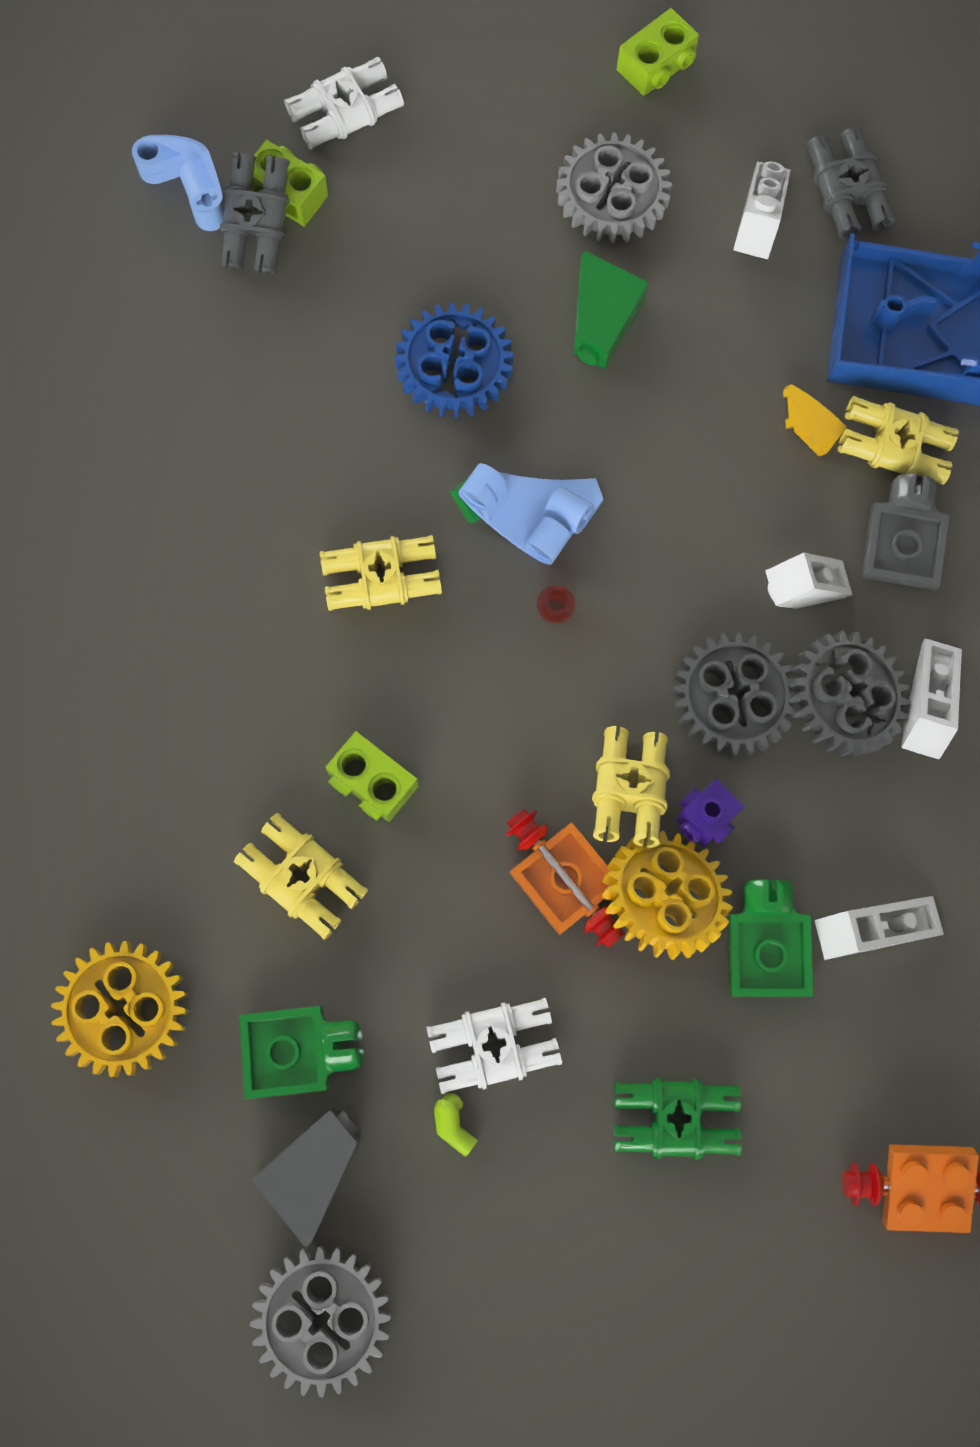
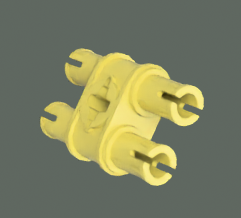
[838,396,959,485]
[320,535,442,611]
[592,726,670,848]
[234,813,368,940]

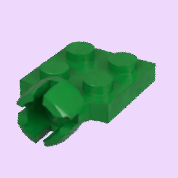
[727,879,813,997]
[239,1006,364,1100]

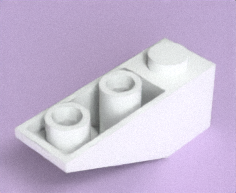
[733,161,791,259]

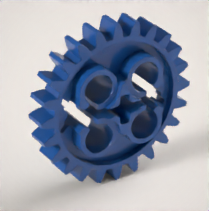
[395,302,514,419]

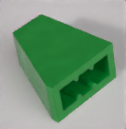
[573,251,649,369]

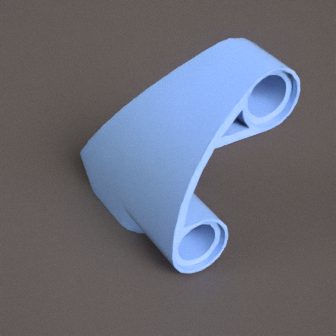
[132,135,224,231]
[459,463,603,565]

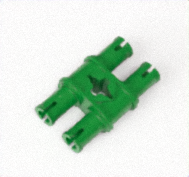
[613,1077,742,1160]

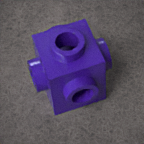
[676,779,744,848]

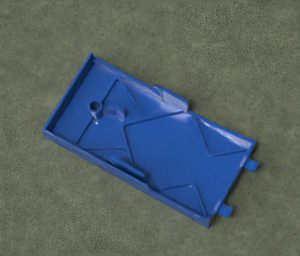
[827,233,980,406]

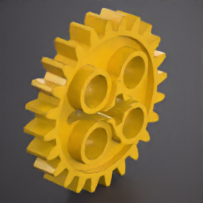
[602,831,733,960]
[51,941,189,1077]

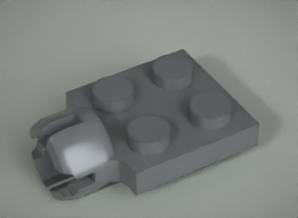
[861,474,950,590]

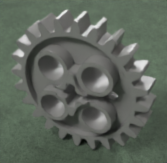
[556,132,672,243]
[250,1245,392,1397]

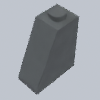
[251,1109,360,1248]

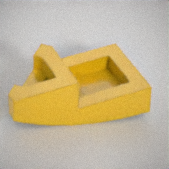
[783,384,847,456]

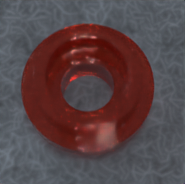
[537,586,575,623]

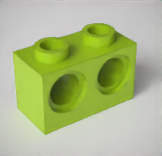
[616,8,699,96]
[252,139,328,227]
[325,731,419,822]

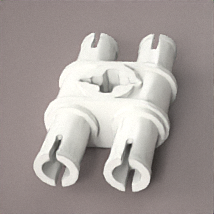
[284,57,404,150]
[426,998,562,1094]

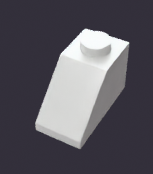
[766,553,853,609]

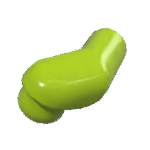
[434,1093,478,1157]

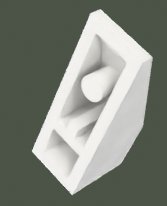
[901,638,962,759]
[814,896,944,960]

